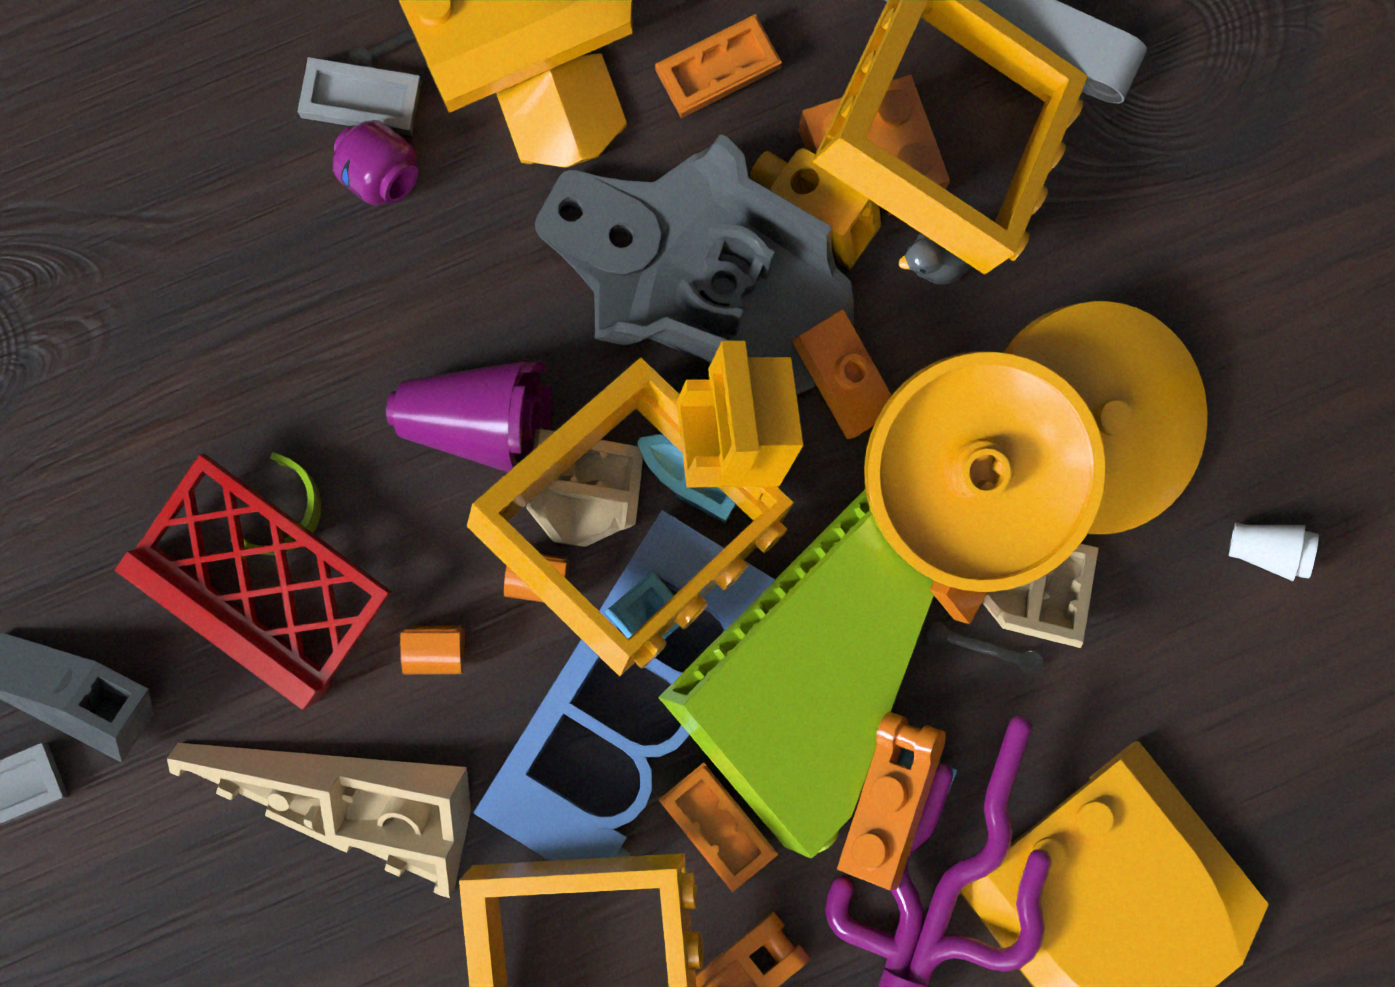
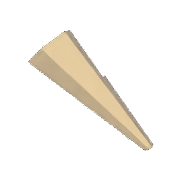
[167,743,471,898]

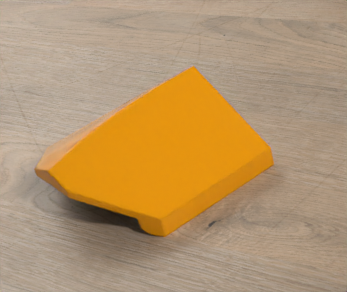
[496,53,627,168]

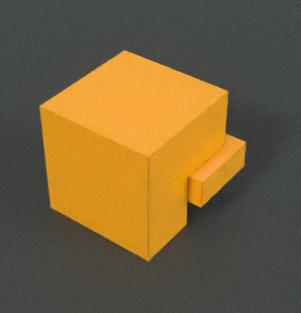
[676,341,803,487]

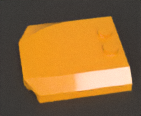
[398,0,633,113]
[960,741,1269,987]

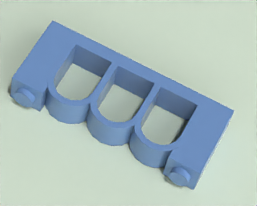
[474,510,775,861]

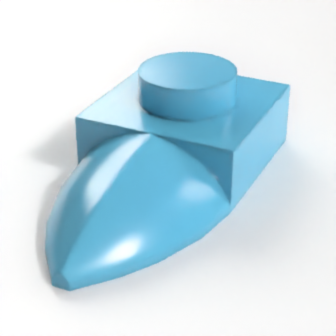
[637,435,737,524]

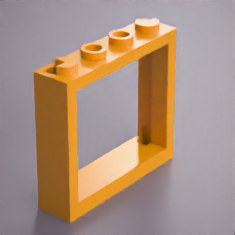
[812,0,1088,274]
[467,358,794,676]
[459,853,703,987]

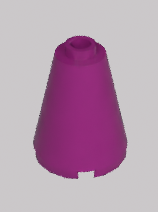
[386,360,553,473]

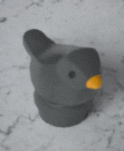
[899,233,972,285]

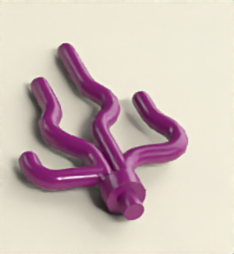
[825,715,1052,987]

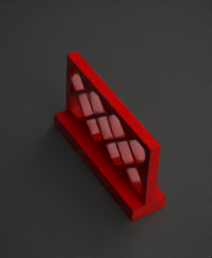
[114,454,393,710]

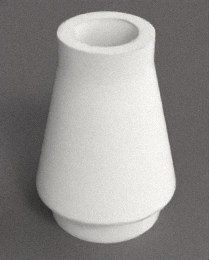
[1228,523,1319,581]

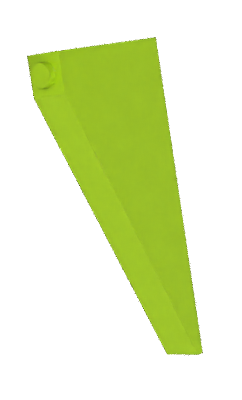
[658,489,934,859]

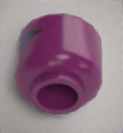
[332,120,419,206]

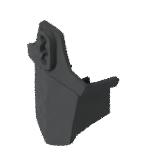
[535,134,854,395]

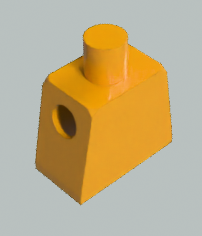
[749,148,882,271]

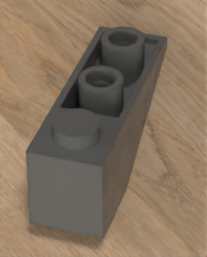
[0,632,154,763]

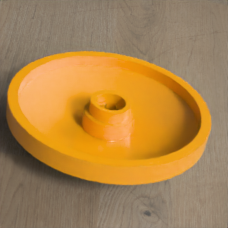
[1003,301,1208,534]
[864,351,1105,592]

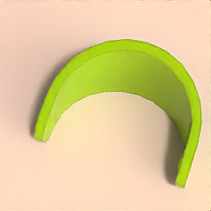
[230,452,322,555]

